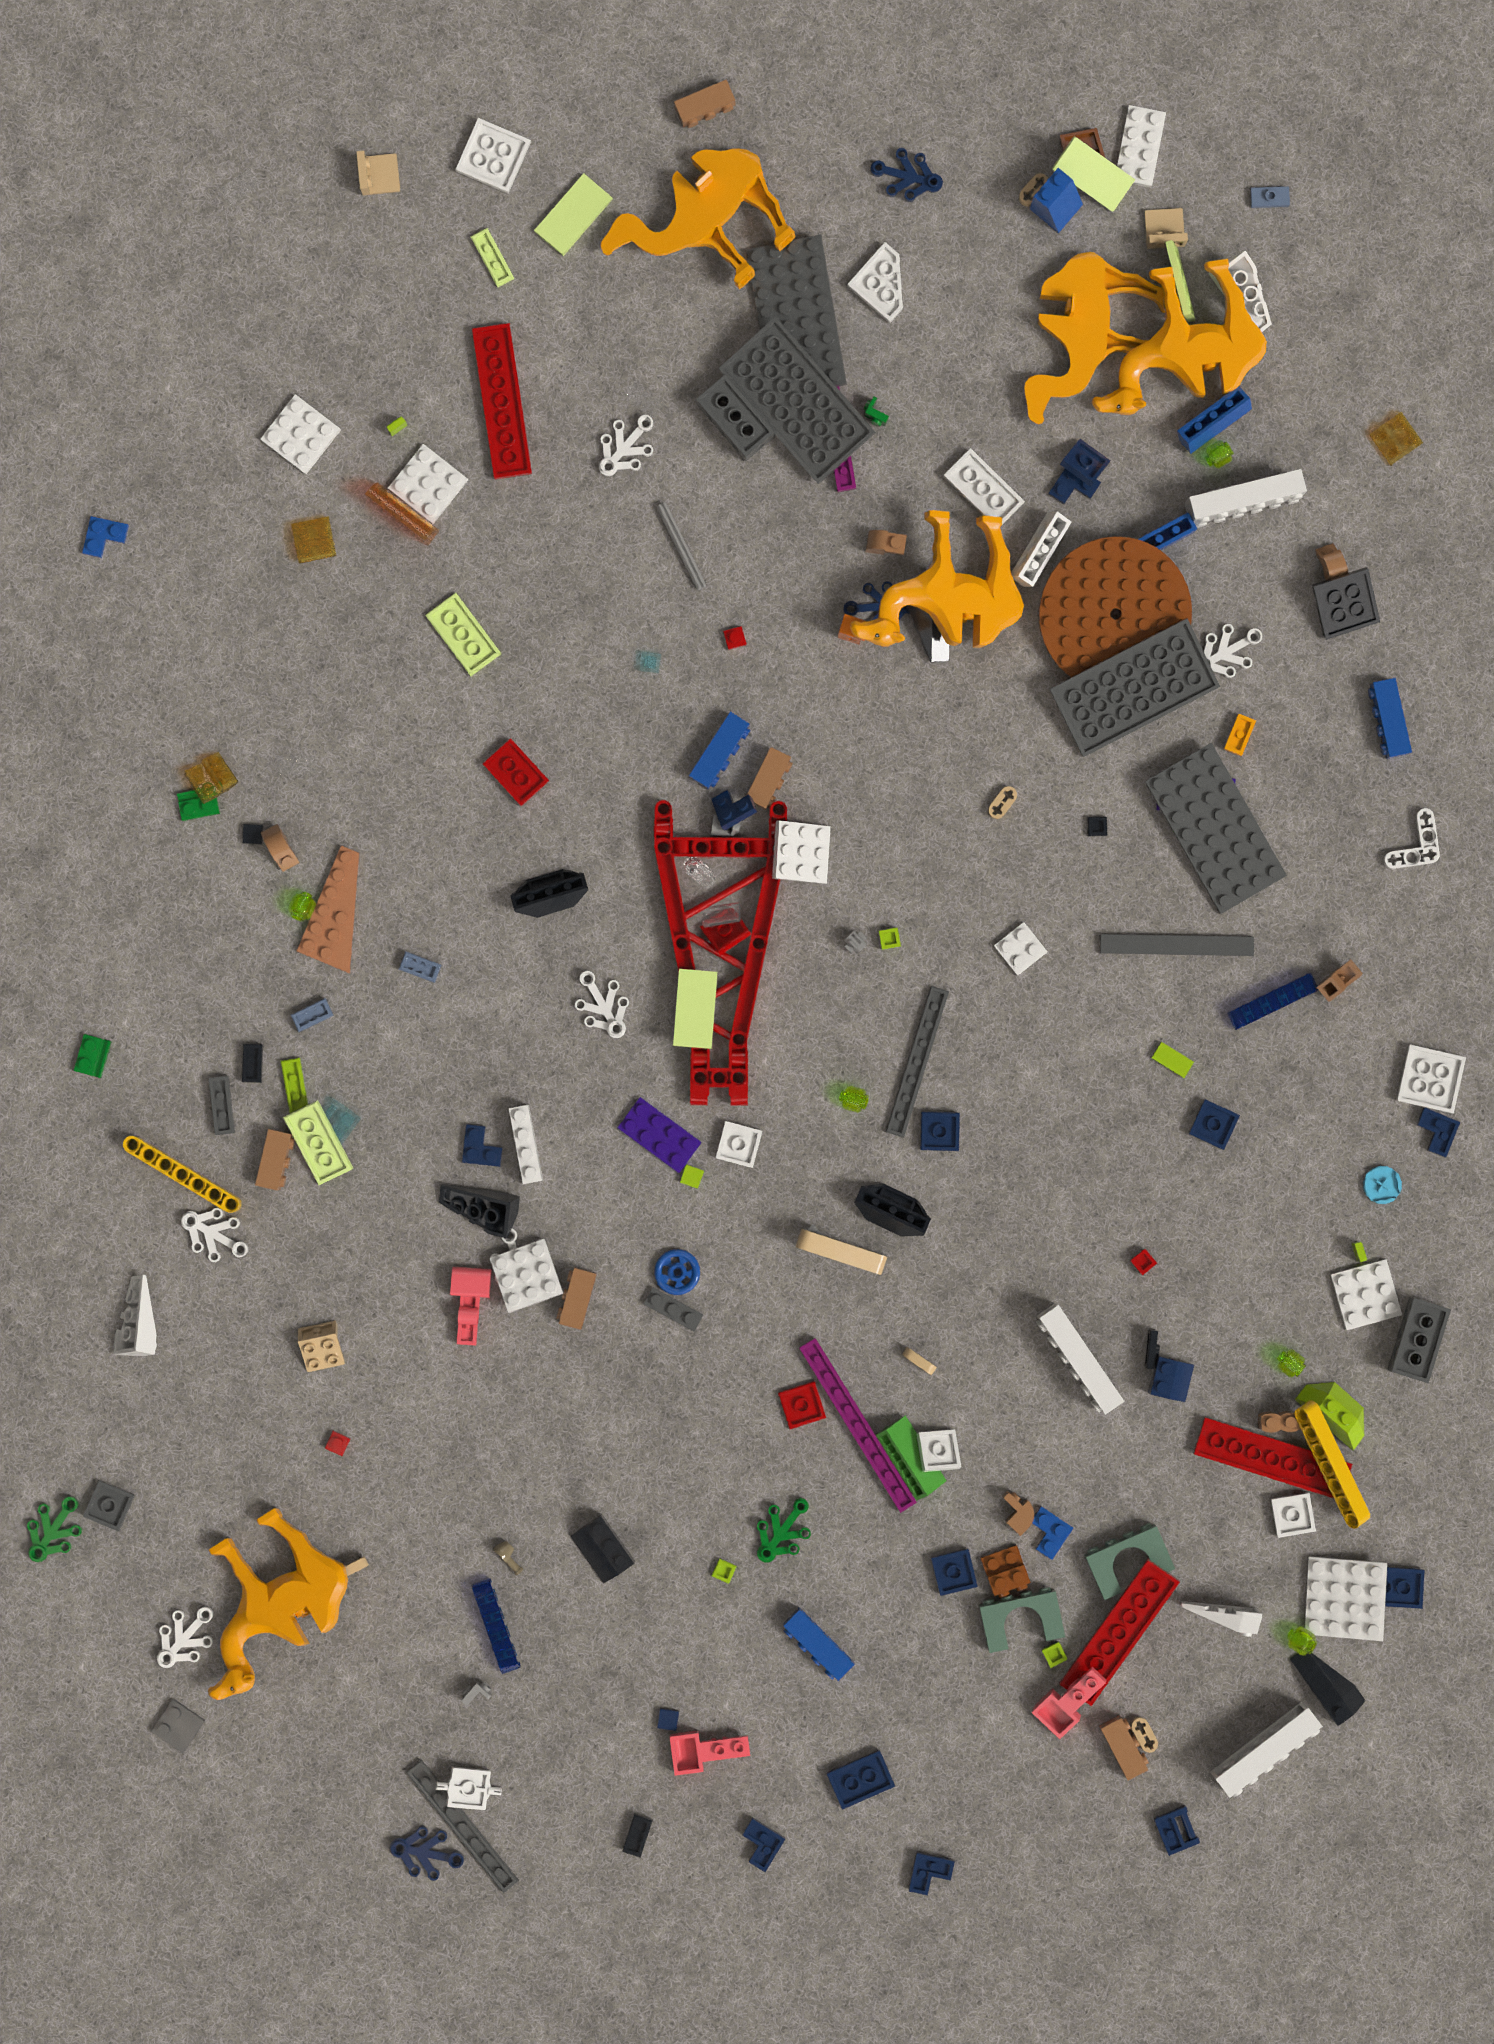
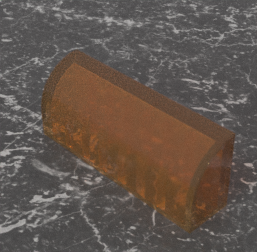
[365,482,439,546]

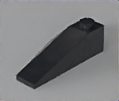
[905,605,949,663]
[439,1184,520,1239]
[1290,1648,1366,1726]

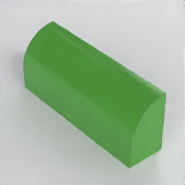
[876,1415,946,1501]

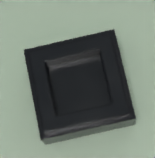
[1087,817,1107,837]
[242,824,263,845]

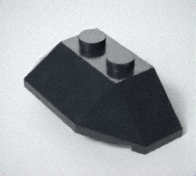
[510,869,588,918]
[854,1183,931,1237]

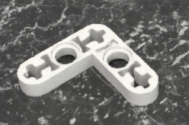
[1383,808,1440,869]

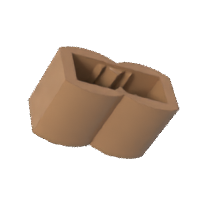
[1258,1411,1300,1433]

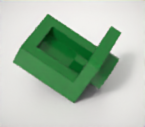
[863,396,889,427]

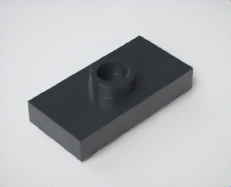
[242,1044,263,1083]
[1144,1329,1160,1369]
[622,1813,653,1858]

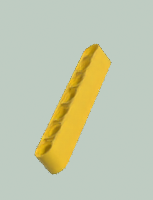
[123,1136,242,1213]
[1294,1400,1370,1529]

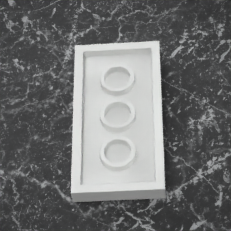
[1117,105,1166,188]
[943,448,1025,526]

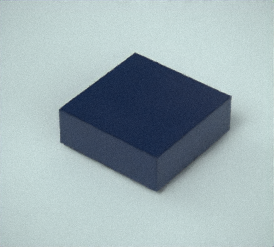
[657,1708,679,1731]

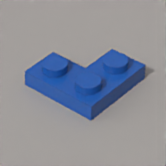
[82,516,129,558]
[1032,1506,1073,1560]

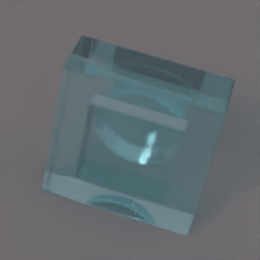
[640,652,661,674]

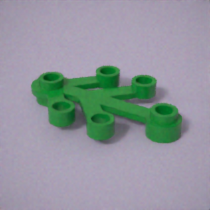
[27,1496,82,1562]
[757,1498,811,1563]

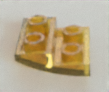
[1369,412,1423,466]
[291,516,337,564]
[184,752,238,804]

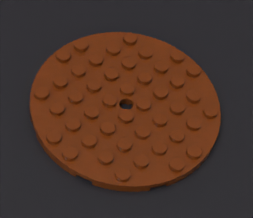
[1039,537,1192,677]

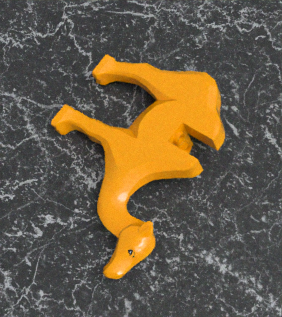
[601,148,795,290]
[1024,252,1165,425]
[1092,259,1267,415]
[850,510,1024,648]
[208,1508,348,1700]

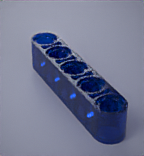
[1227,972,1318,1030]
[471,1578,521,1674]

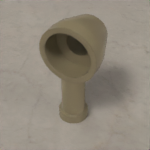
[493,1541,523,1576]

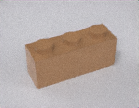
[674,79,735,128]
[747,747,793,810]
[255,1129,295,1191]
[556,1267,597,1330]
[1099,1715,1149,1781]

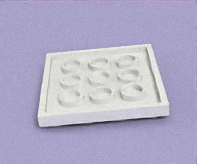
[1305,1556,1387,1641]

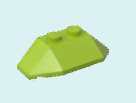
[1295,1382,1364,1451]

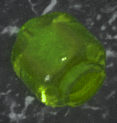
[1204,440,1234,469]
[288,892,316,922]
[839,1086,869,1113]
[1277,1349,1306,1378]
[1287,1626,1317,1655]

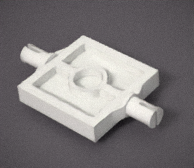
[435,1766,502,1810]

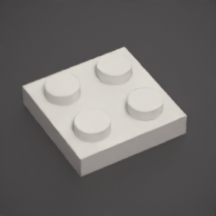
[994,922,1047,976]
[716,1121,762,1168]
[917,1430,961,1472]
[1270,1492,1316,1538]

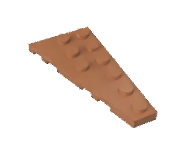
[297,846,360,973]

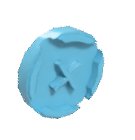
[1363,1166,1402,1204]

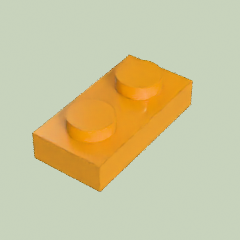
[1223,713,1256,757]

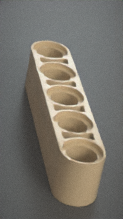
[795,1229,887,1275]

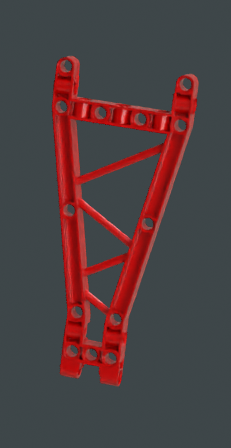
[654,800,788,1106]

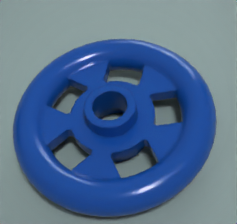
[654,1249,700,1295]

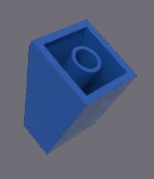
[1030,168,1083,233]

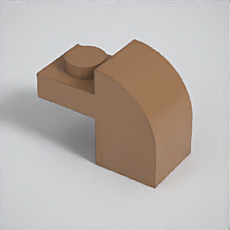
[865,530,907,555]
[1315,543,1348,580]
[261,824,299,872]
[1317,959,1363,1002]
[1002,1491,1034,1536]

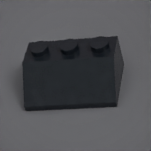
[571,1514,635,1584]

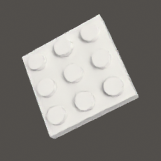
[455,118,531,194]
[260,394,341,474]
[388,444,468,524]
[772,821,830,884]
[1396,1045,1466,1114]
[490,1239,563,1313]
[1330,1259,1402,1330]

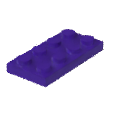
[618,1097,702,1173]

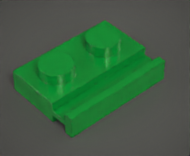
[177,786,220,821]
[74,1034,112,1078]

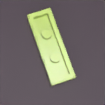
[471,228,514,288]

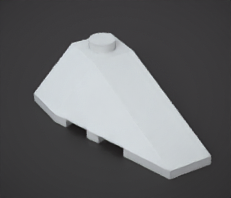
[1208,250,1272,332]
[113,1275,157,1356]
[1179,1601,1262,1637]

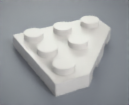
[847,242,903,323]

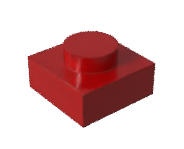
[723,626,747,650]
[1129,1248,1157,1276]
[325,1430,351,1456]

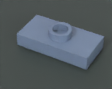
[1250,186,1290,208]
[399,951,442,983]
[291,998,334,1032]

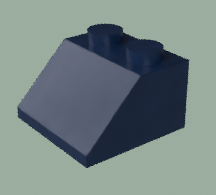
[1148,1356,1194,1402]

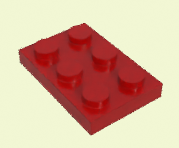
[483,738,550,807]

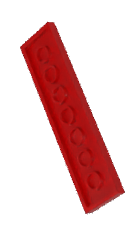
[472,323,532,480]
[1193,1417,1353,1498]
[1059,1558,1180,1706]

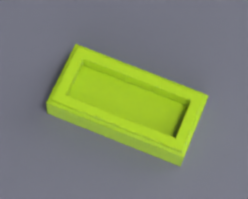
[1151,1042,1194,1078]

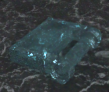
[325,1098,361,1145]

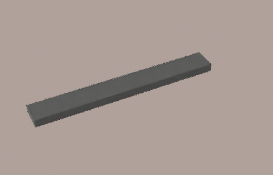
[1100,934,1254,956]
[886,986,949,1138]
[406,1759,519,1893]

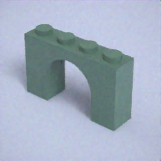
[1084,1523,1175,1600]
[979,1587,1065,1653]

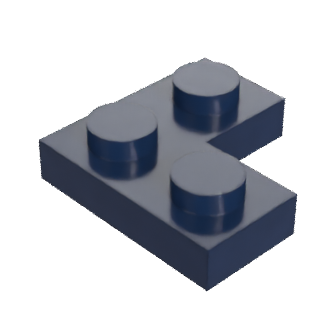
[1049,469,1101,504]
[711,790,757,831]
[1416,1108,1460,1158]
[462,1125,503,1167]
[742,1817,786,1872]
[908,1852,955,1896]

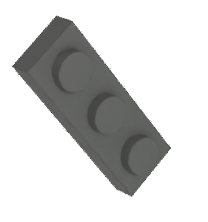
[209,1076,235,1135]
[644,1287,703,1331]

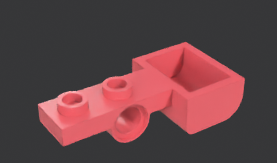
[450,1266,492,1346]
[1032,1667,1106,1739]
[670,1730,750,1776]

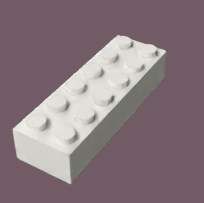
[1185,469,1307,528]
[1036,1303,1125,1415]
[1210,1702,1323,1798]

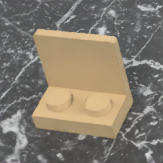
[356,151,400,196]
[1144,208,1188,249]
[298,1320,345,1372]

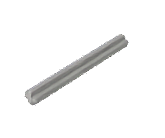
[657,503,706,590]

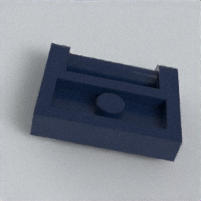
[1154,1805,1200,1856]

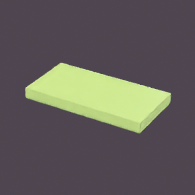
[1052,136,1135,212]
[534,173,613,256]
[1165,240,1196,322]
[425,593,501,676]
[673,969,718,1049]
[283,1100,353,1185]

